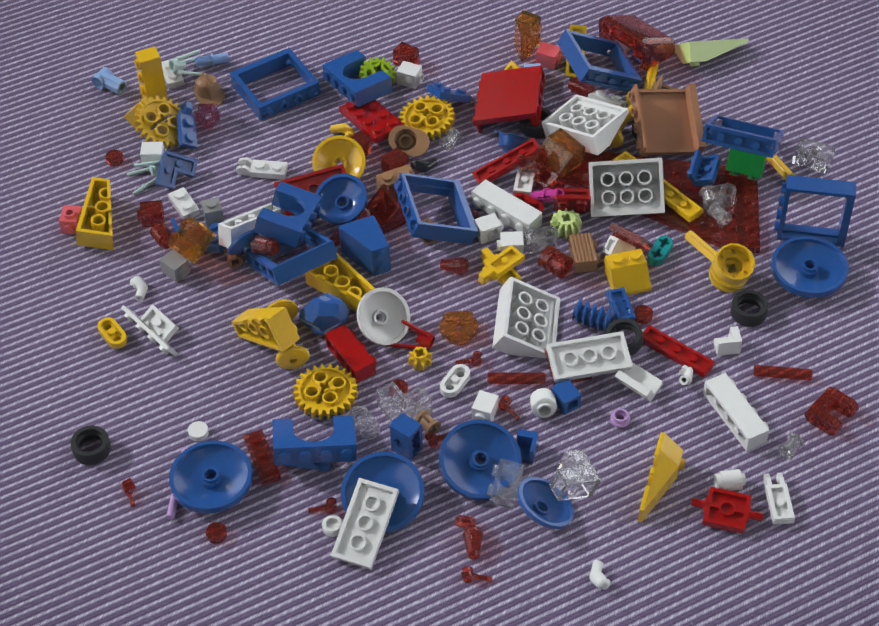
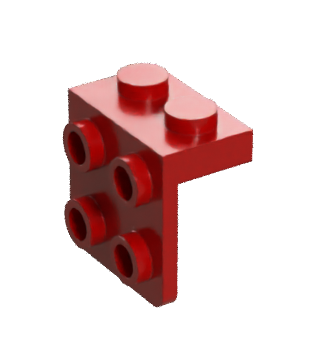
[553,188,591,214]

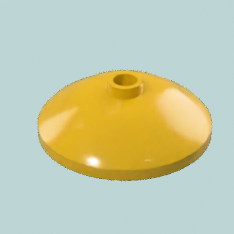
[312,135,366,179]

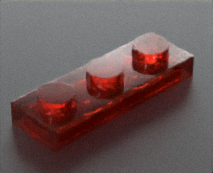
[243,429,281,486]

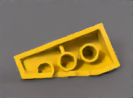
[638,432,686,522]

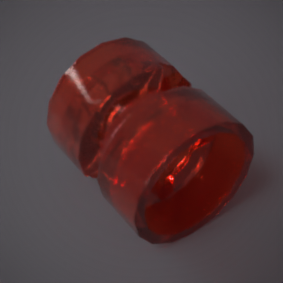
[538,245,573,279]

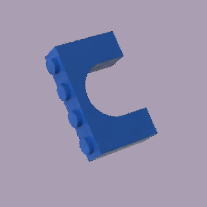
[322,50,393,107]
[254,181,323,247]
[272,415,357,465]

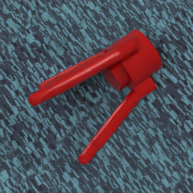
[386,320,435,349]

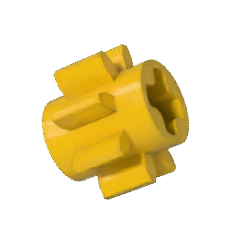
[408,347,432,371]

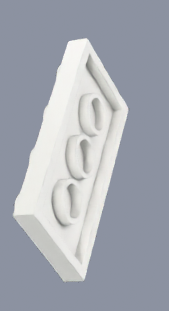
[546,331,633,383]
[331,478,399,570]

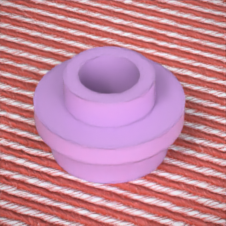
[610,408,630,428]

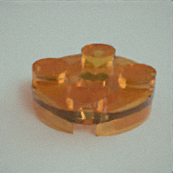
[440,311,478,345]

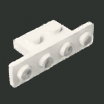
[121,304,179,356]

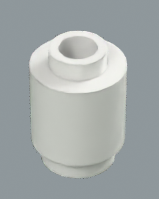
[714,469,746,491]

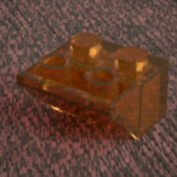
[514,10,542,61]
[168,215,217,264]

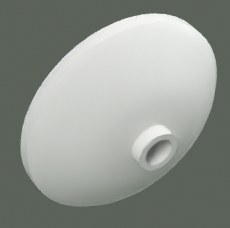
[357,287,410,346]

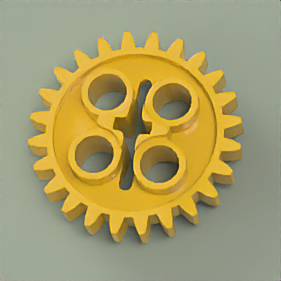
[398,95,455,141]
[133,96,180,149]
[293,363,358,420]

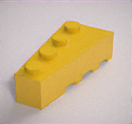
[134,46,168,101]
[76,177,113,250]
[305,252,375,312]
[231,307,300,352]

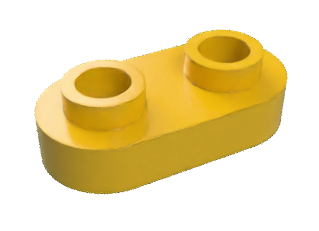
[97,317,127,349]

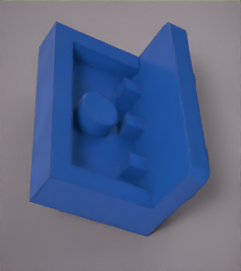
[687,149,722,187]

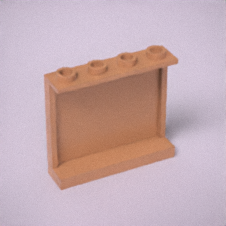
[629,84,706,156]

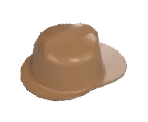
[193,72,225,108]
[388,125,430,157]

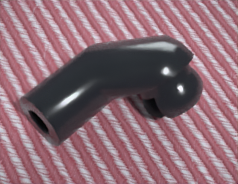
[411,157,438,173]

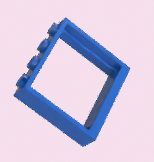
[557,29,643,92]
[230,48,320,121]
[701,115,784,158]
[394,172,478,244]
[774,175,856,247]
[245,228,338,286]

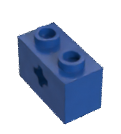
[389,413,423,461]

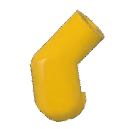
[330,123,355,139]

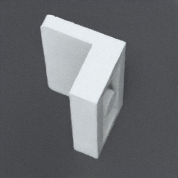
[615,362,663,402]

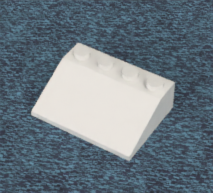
[542,94,629,155]
[588,158,665,217]
[492,277,560,359]

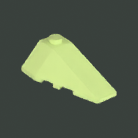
[673,38,749,67]

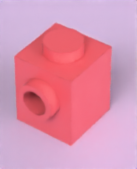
[536,42,563,70]
[59,205,82,234]

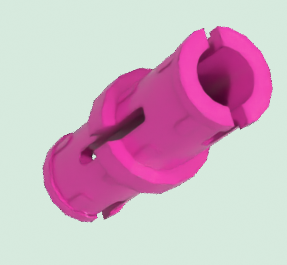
[530,188,564,203]

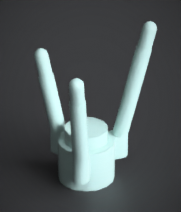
[168,50,206,76]
[127,160,160,195]

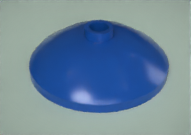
[315,174,368,225]
[517,477,574,529]

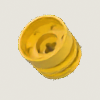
[709,243,755,293]

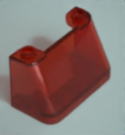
[599,14,675,72]

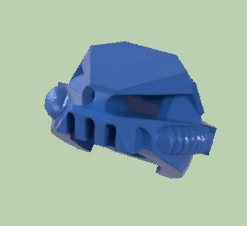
[299,292,349,336]

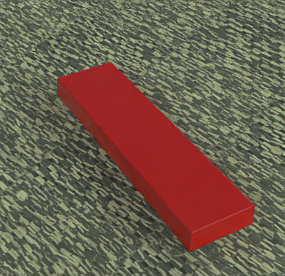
[472,138,543,185]
[642,325,715,378]

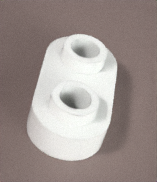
[440,364,470,398]

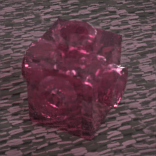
[195,104,221,129]

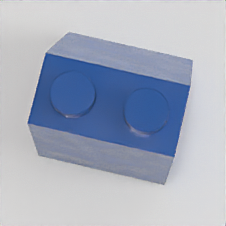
[339,215,391,276]

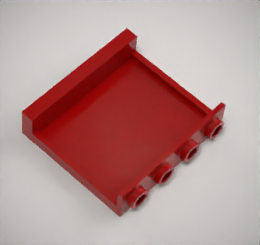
[473,65,546,133]

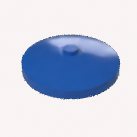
[771,236,849,298]
[439,419,521,501]
[169,441,253,513]
[341,452,425,534]

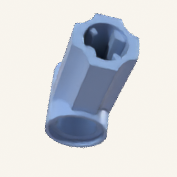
[91,67,127,95]

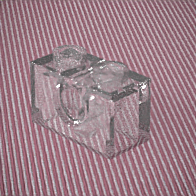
[792,137,836,174]
[486,458,525,509]

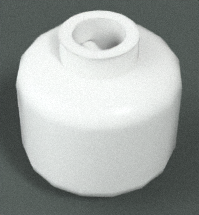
[530,388,557,418]

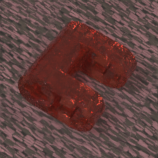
[804,387,859,436]

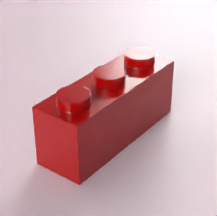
[325,324,377,384]

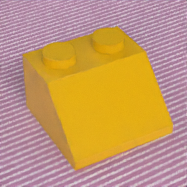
[604,249,652,296]

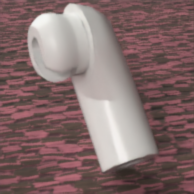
[130,276,148,302]
[679,365,693,385]
[589,560,610,590]

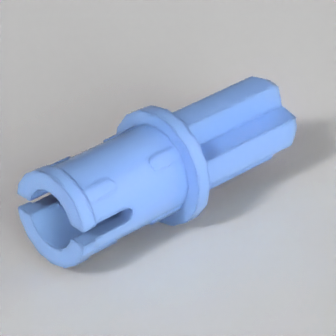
[195,53,229,67]

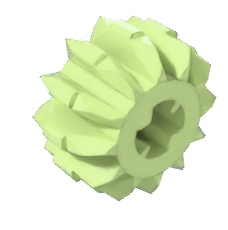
[550,209,582,239]

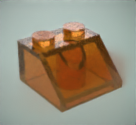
[534,128,585,179]

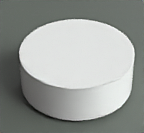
[188,421,209,442]
[322,515,343,537]

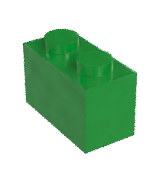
[725,149,767,181]

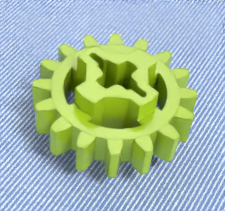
[359,56,396,83]

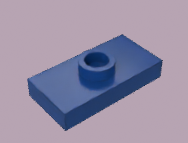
[605,287,636,321]

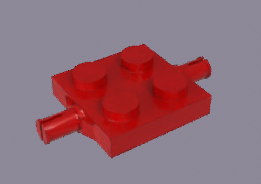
[691,486,763,534]

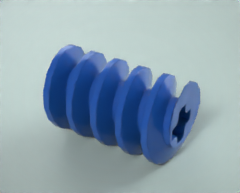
[572,299,615,332]

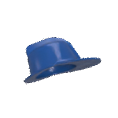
[492,129,528,153]

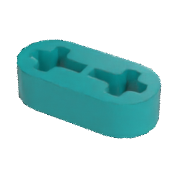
[647,236,673,266]

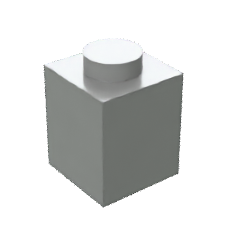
[201,197,224,228]
[159,249,190,283]

